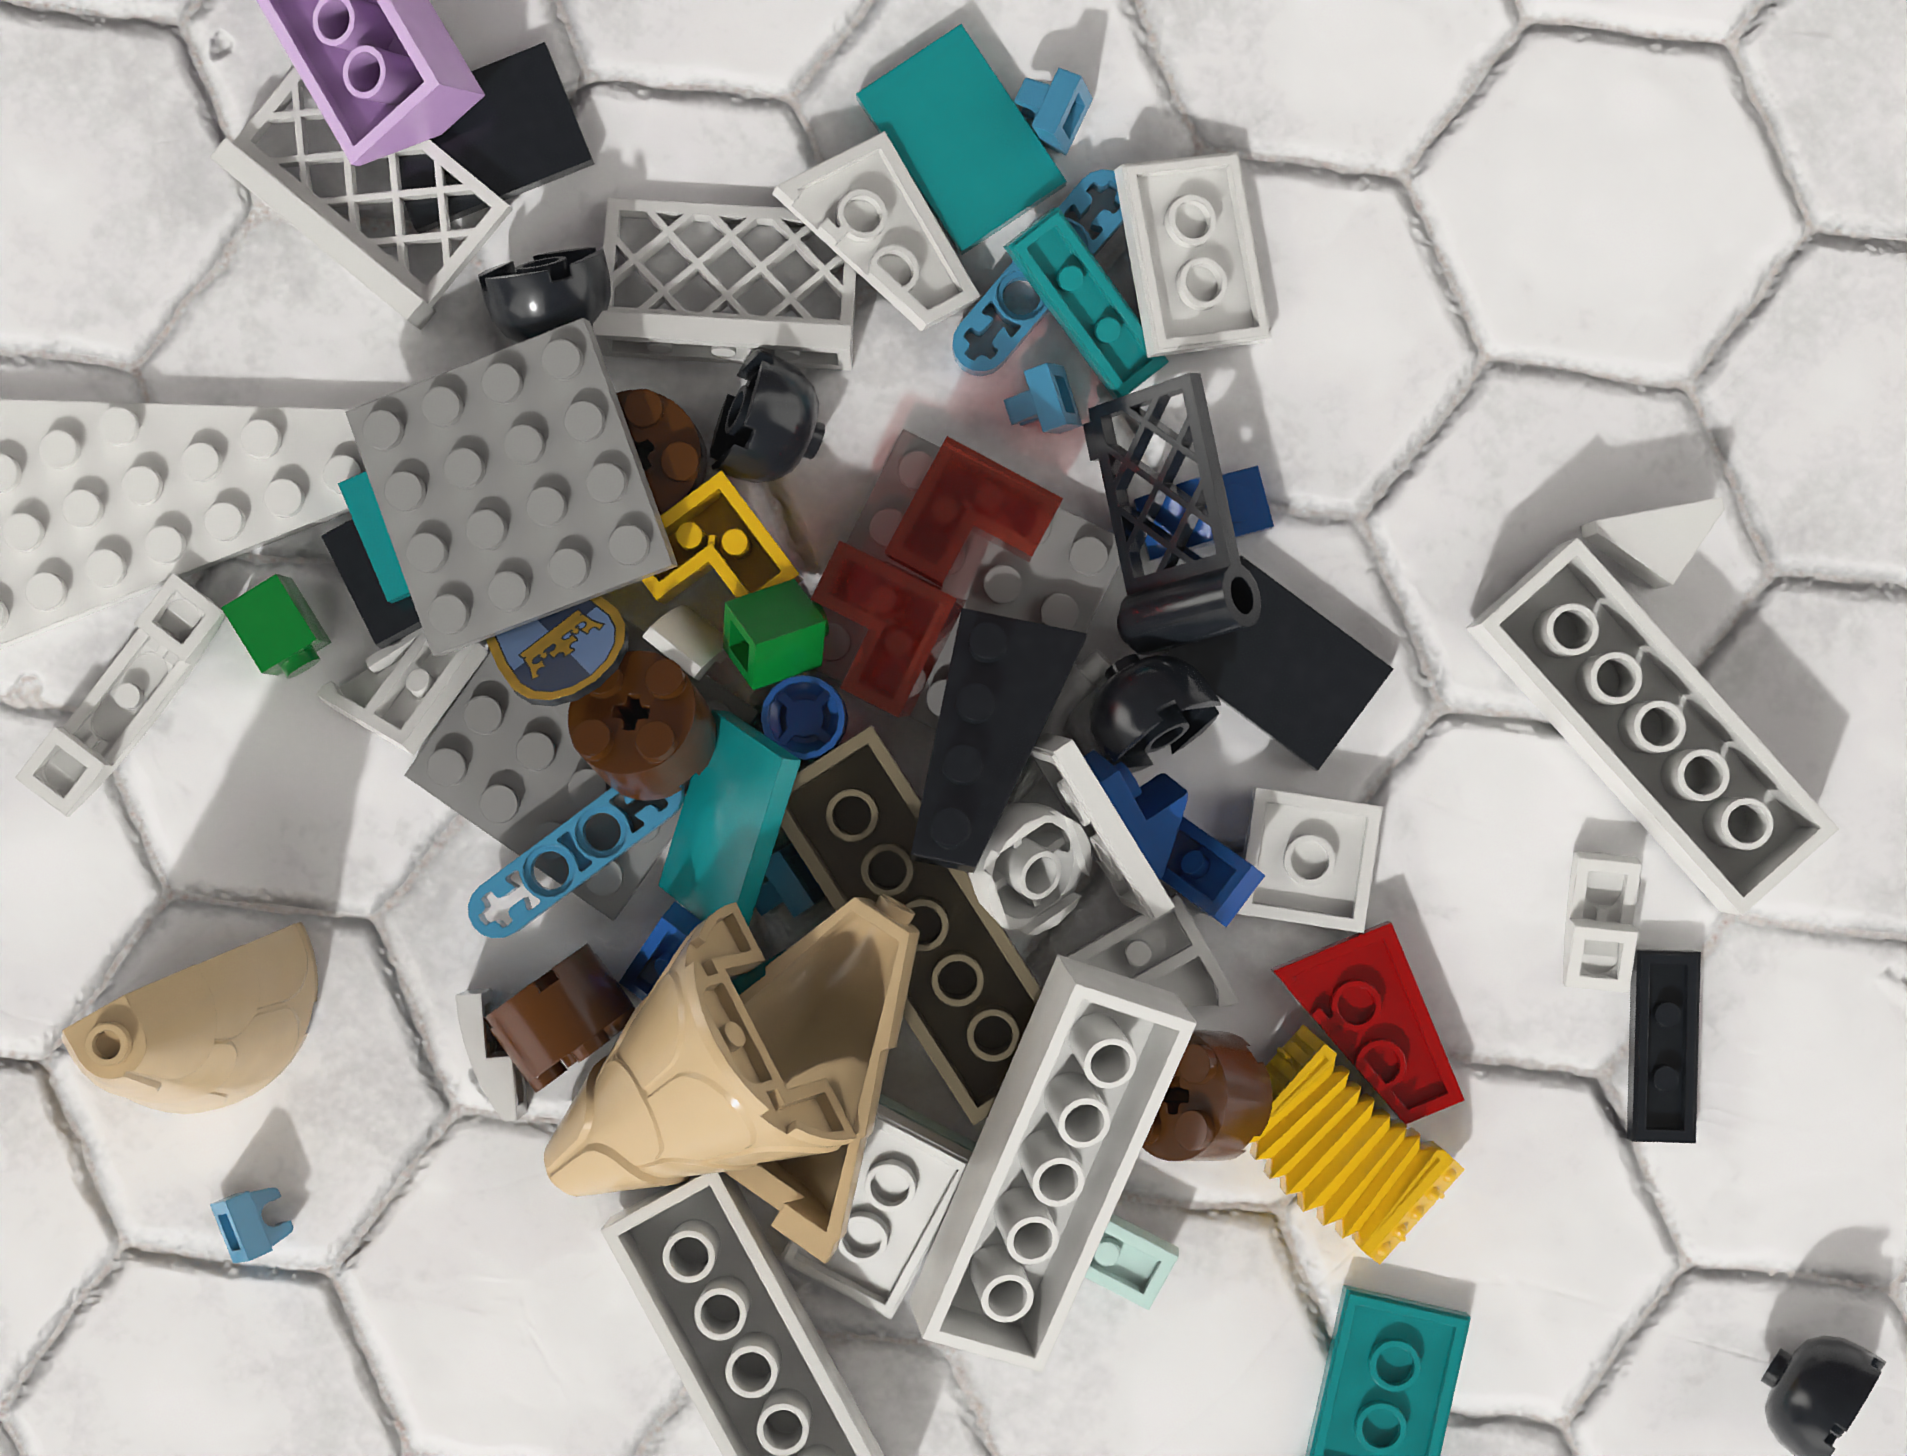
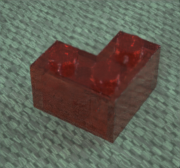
[884,436,1063,589]
[811,540,967,718]

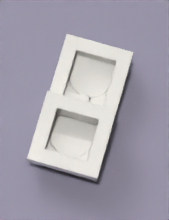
[642,604,727,681]
[1563,851,1642,993]
[455,988,528,1122]

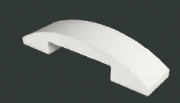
[15,573,225,817]

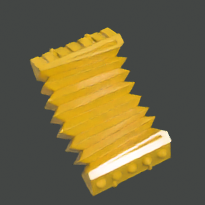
[1249,1024,1465,1265]

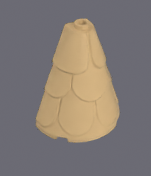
[724,894,920,1264]
[544,902,857,1197]
[62,922,318,1114]

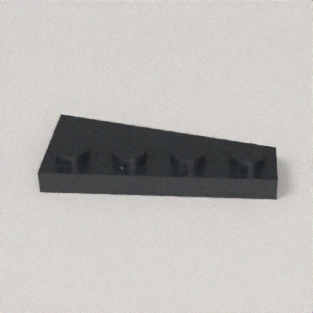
[910,608,1088,873]

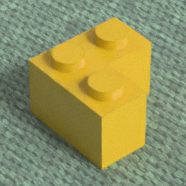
[641,470,804,605]

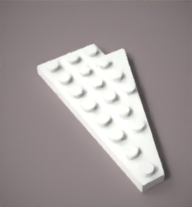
[0,399,366,650]

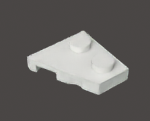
[316,628,488,756]
[1066,893,1239,1007]

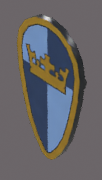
[486,596,629,706]

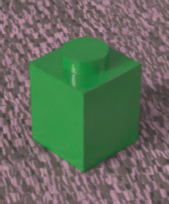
[221,574,332,679]
[723,579,829,690]

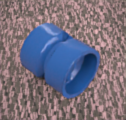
[761,675,849,760]

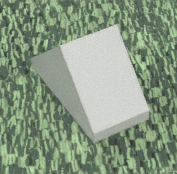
[1580,497,1725,589]

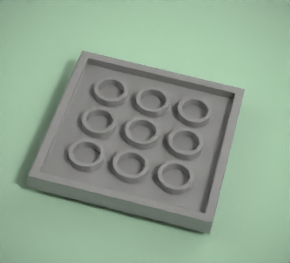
[345,318,678,657]
[815,429,1120,730]
[404,616,760,921]

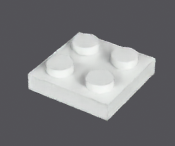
[1237,787,1383,933]

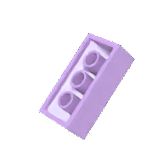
[256,0,485,166]

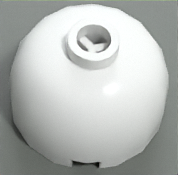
[966,803,1092,935]

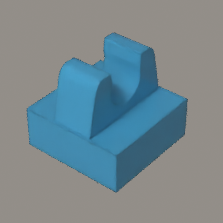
[1014,68,1093,156]
[1004,363,1083,434]
[755,843,826,918]
[210,1188,293,1263]

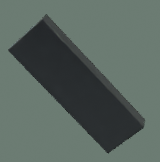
[1627,949,1701,1143]

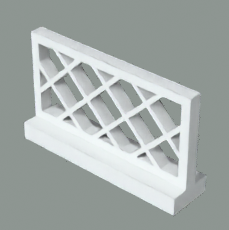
[210,67,513,330]
[593,197,857,370]

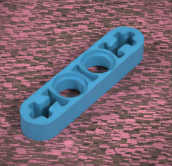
[952,169,1123,376]
[468,784,685,938]

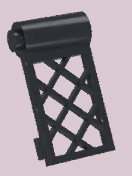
[1083,373,1261,655]

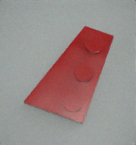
[1270,921,1465,1125]

